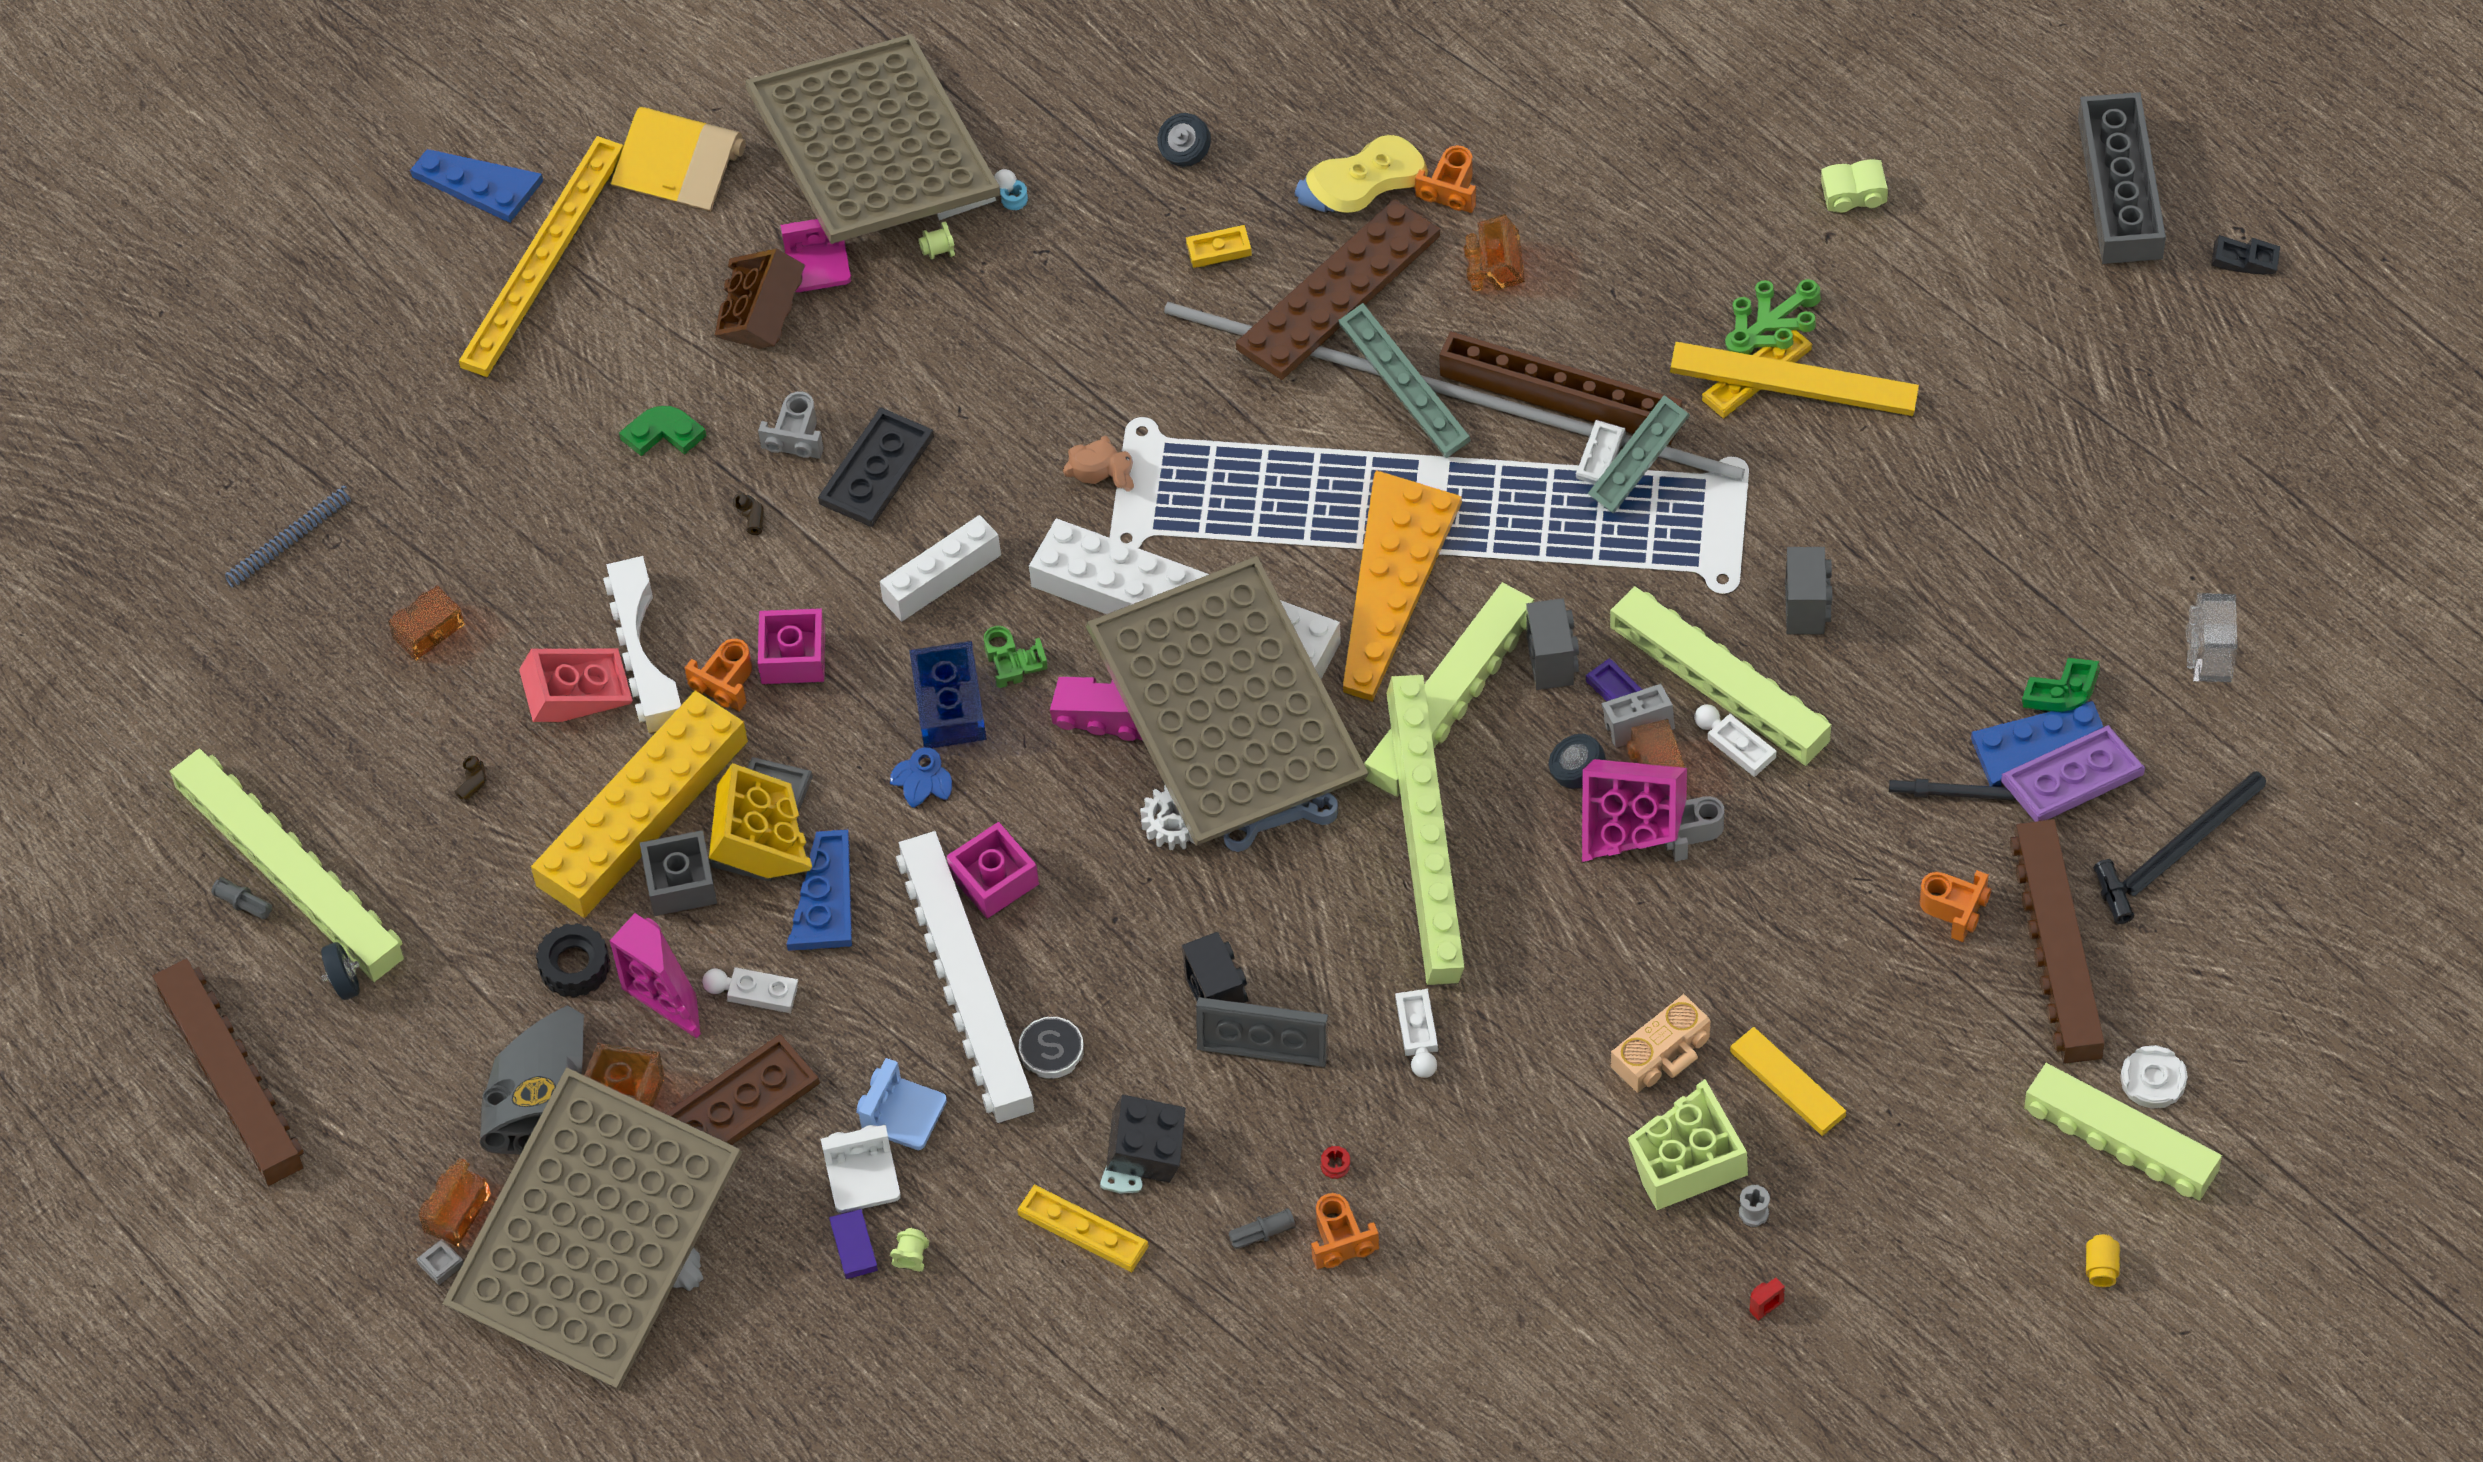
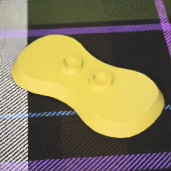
[1306,135,1428,213]

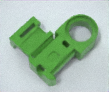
[984,626,1047,688]

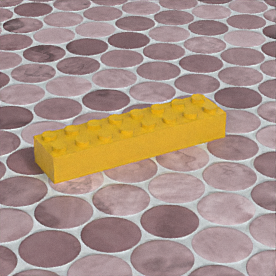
[531,690,748,919]

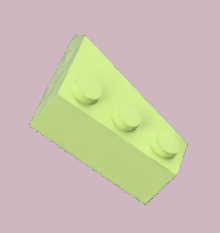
[1628,1079,1748,1210]

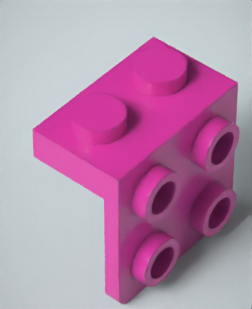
[780,219,851,293]

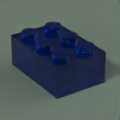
[909,641,987,748]

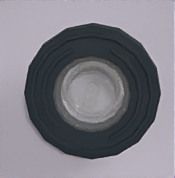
[1548,734,1606,789]
[321,942,360,1000]

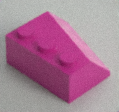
[1582,759,1687,862]
[610,913,701,1039]

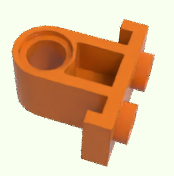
[1415,145,1476,213]
[685,639,752,712]
[1919,870,1992,942]
[1311,1193,1379,1270]

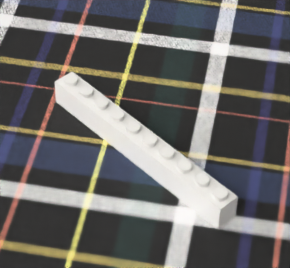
[896,831,1035,1123]

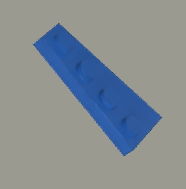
[410,149,543,223]
[1971,701,2104,787]
[787,829,852,951]

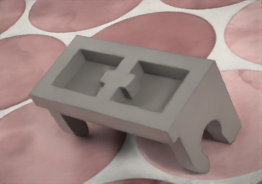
[1602,684,1675,748]

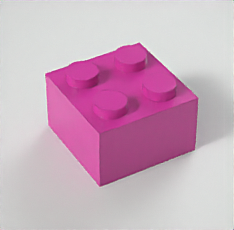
[758,608,825,684]
[947,822,1039,919]

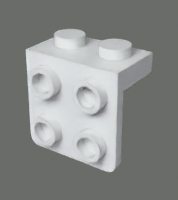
[821,1125,901,1213]

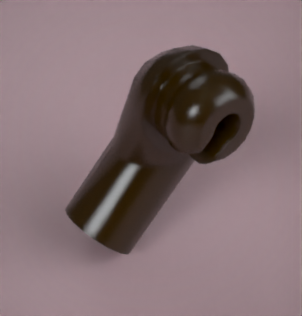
[733,493,764,535]
[454,755,486,802]

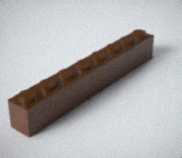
[1439,331,1682,445]
[2010,819,2105,1064]
[152,958,304,1186]

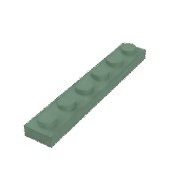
[1338,303,1471,458]

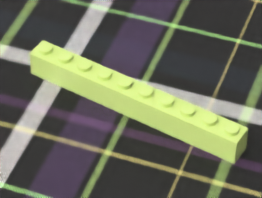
[1386,675,1464,985]
[170,748,404,982]

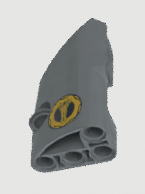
[480,1005,584,1155]

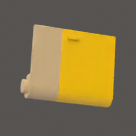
[611,107,746,212]

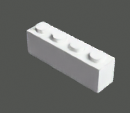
[880,515,1001,622]

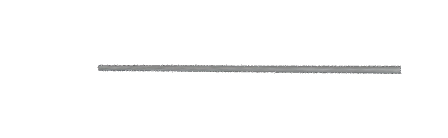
[1164,302,1745,481]

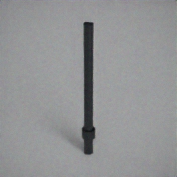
[1889,778,2082,805]

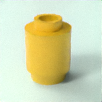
[2086,1234,2120,1287]

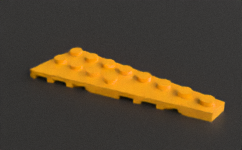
[1343,470,1462,702]

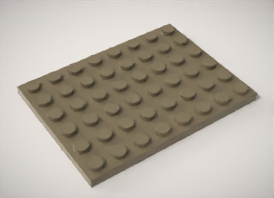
[746,34,1000,244]
[1086,556,1368,846]
[442,1067,742,1390]

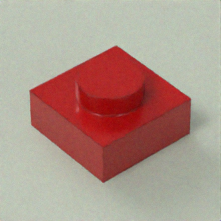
[1749,1277,1785,1321]

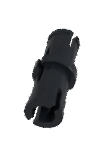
[2093,859,2135,924]

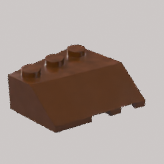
[714,248,805,349]

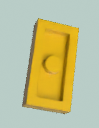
[1186,225,1252,268]

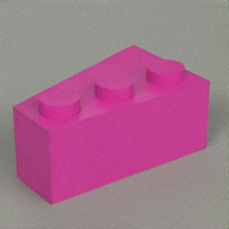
[1050,677,1142,741]

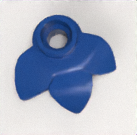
[890,747,952,808]

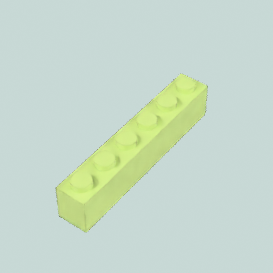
[2024,1063,2222,1201]

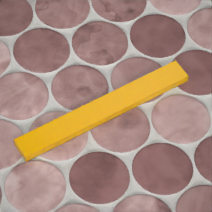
[1670,342,1919,416]

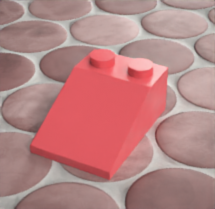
[519,648,633,722]

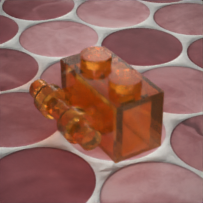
[1464,214,1525,291]
[419,1158,491,1247]

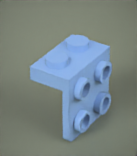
[857,1058,947,1150]

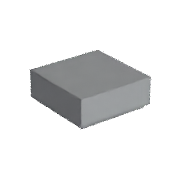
[417,1239,464,1285]

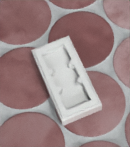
[1576,420,1626,484]

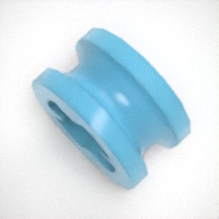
[1000,180,1028,210]

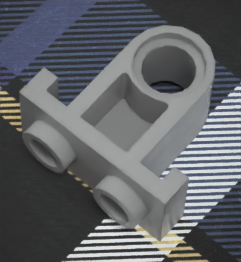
[758,392,824,459]
[1664,796,1724,862]

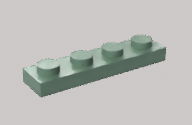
[1588,395,1690,514]

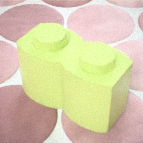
[1821,159,1888,213]

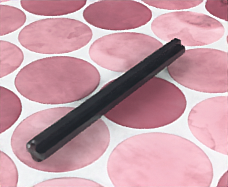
[2123,771,2266,896]

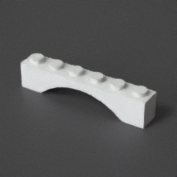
[603,556,681,733]

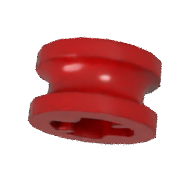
[1320,1146,1350,1179]

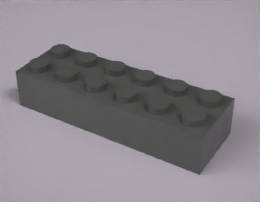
[2078,92,2166,264]

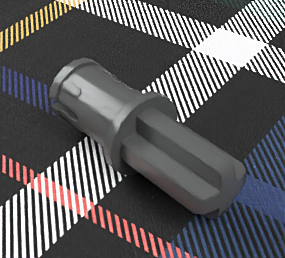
[211,877,272,919]
[1229,1208,1296,1249]

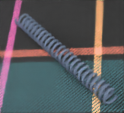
[225,485,351,587]

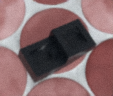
[2211,235,2280,274]

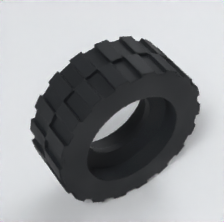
[536,923,610,998]

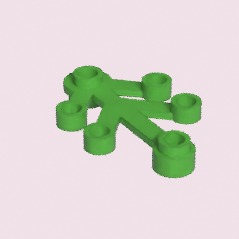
[1725,279,1821,355]

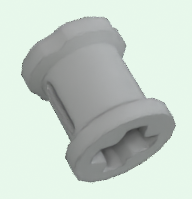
[1739,1185,1770,1227]

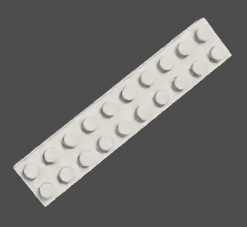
[1029,518,1341,679]

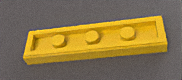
[1702,330,1812,419]
[1730,1027,1846,1136]
[1017,1184,1149,1272]

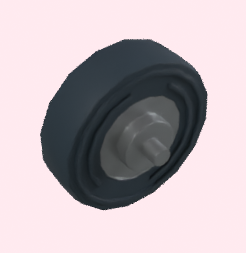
[1157,113,1211,167]

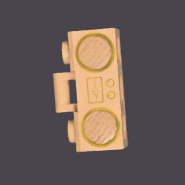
[1611,994,1711,1093]

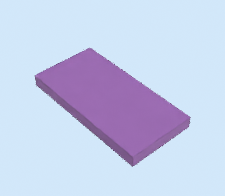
[2001,725,2145,822]

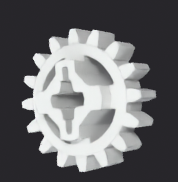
[1140,786,1195,850]

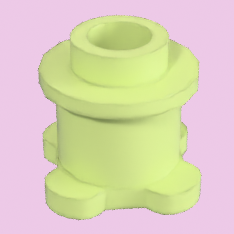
[919,221,955,259]
[890,1228,929,1272]

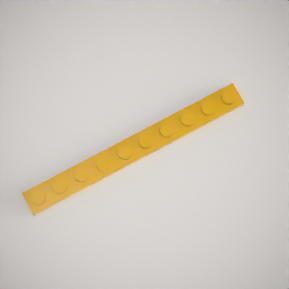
[459,136,624,377]

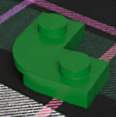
[619,406,707,456]
[2022,658,2100,712]

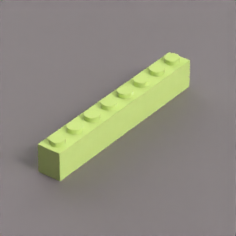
[1364,582,1534,797]
[1610,586,1831,766]

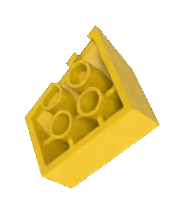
[709,763,812,878]

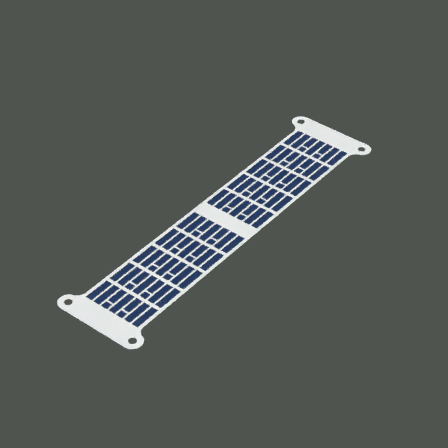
[1109,417,1749,594]

